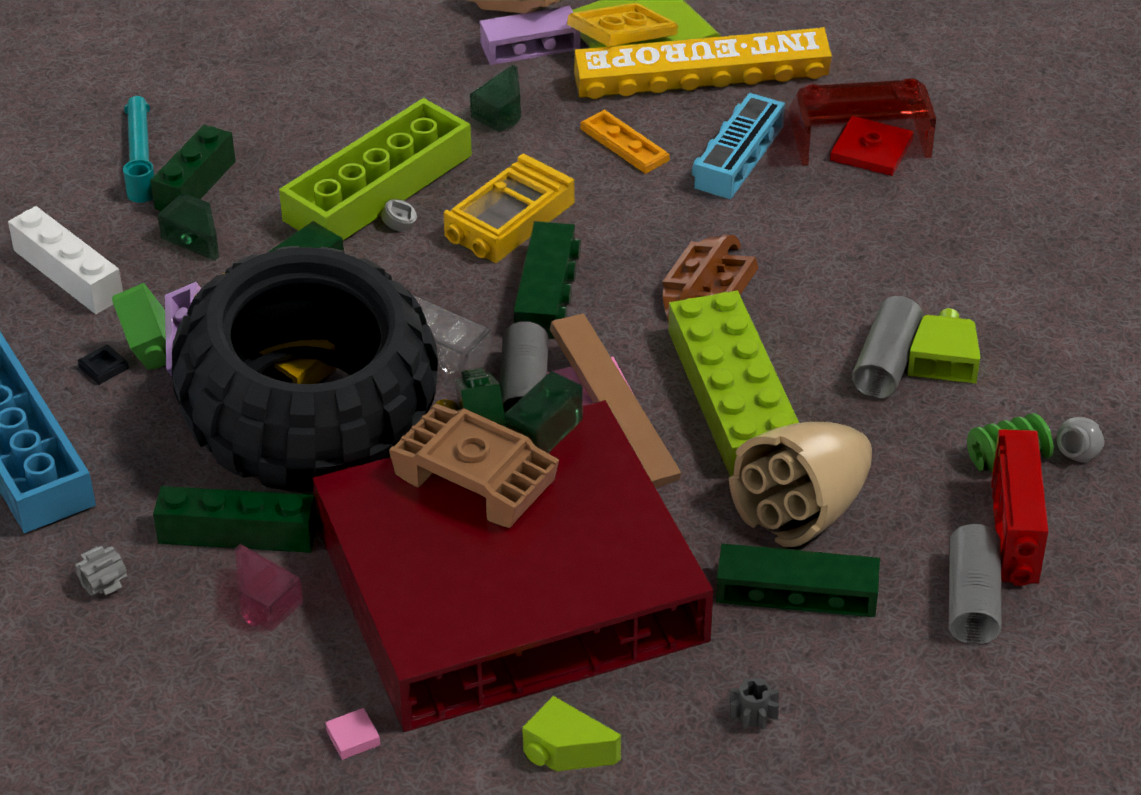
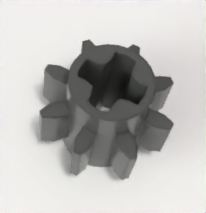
[729,678,779,729]

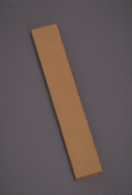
[550,313,681,488]

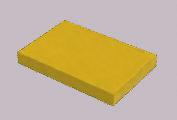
[567,3,678,47]

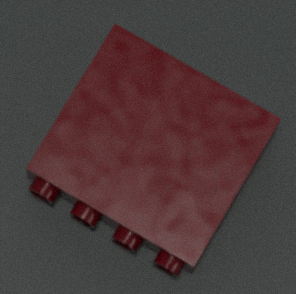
[312,400,713,733]

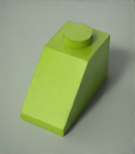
[522,696,621,771]

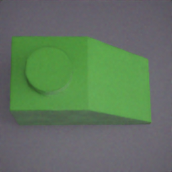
[112,283,166,370]

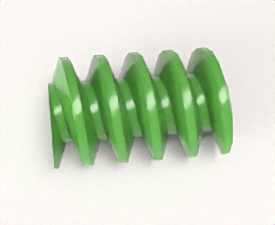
[967,413,1054,472]

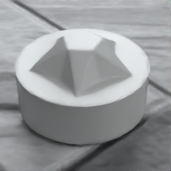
[381,199,417,232]

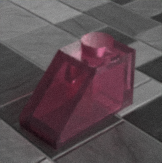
[235,544,303,632]

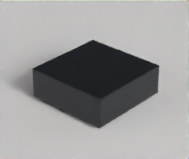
[77,344,129,385]

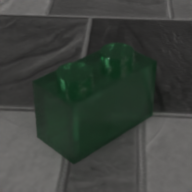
[505,371,583,453]

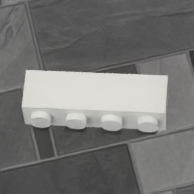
[8,206,123,314]

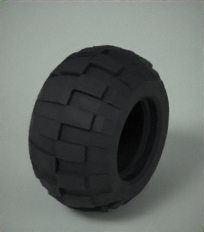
[172,246,438,491]

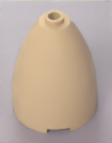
[729,421,872,547]

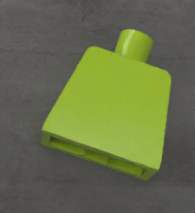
[907,308,980,384]

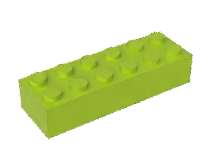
[279,98,472,240]
[668,290,799,477]

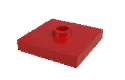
[830,116,914,176]

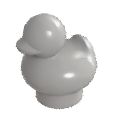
[1056,417,1105,462]

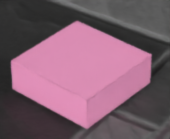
[325,708,381,760]

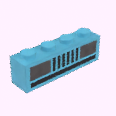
[692,93,785,199]

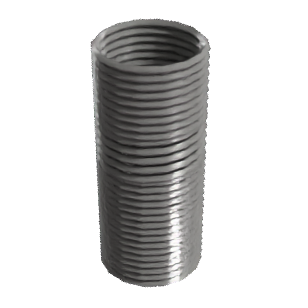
[852,296,924,398]
[499,322,549,425]
[949,524,1002,644]

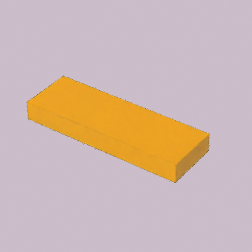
[580,109,670,174]

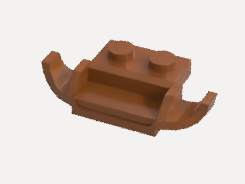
[662,234,759,323]

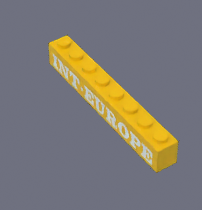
[574,27,832,99]

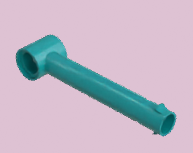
[123,96,154,203]

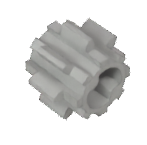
[75,546,128,596]

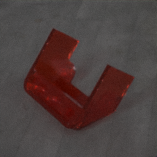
[789,78,936,166]

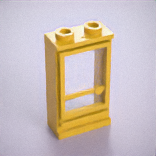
[443,153,575,263]

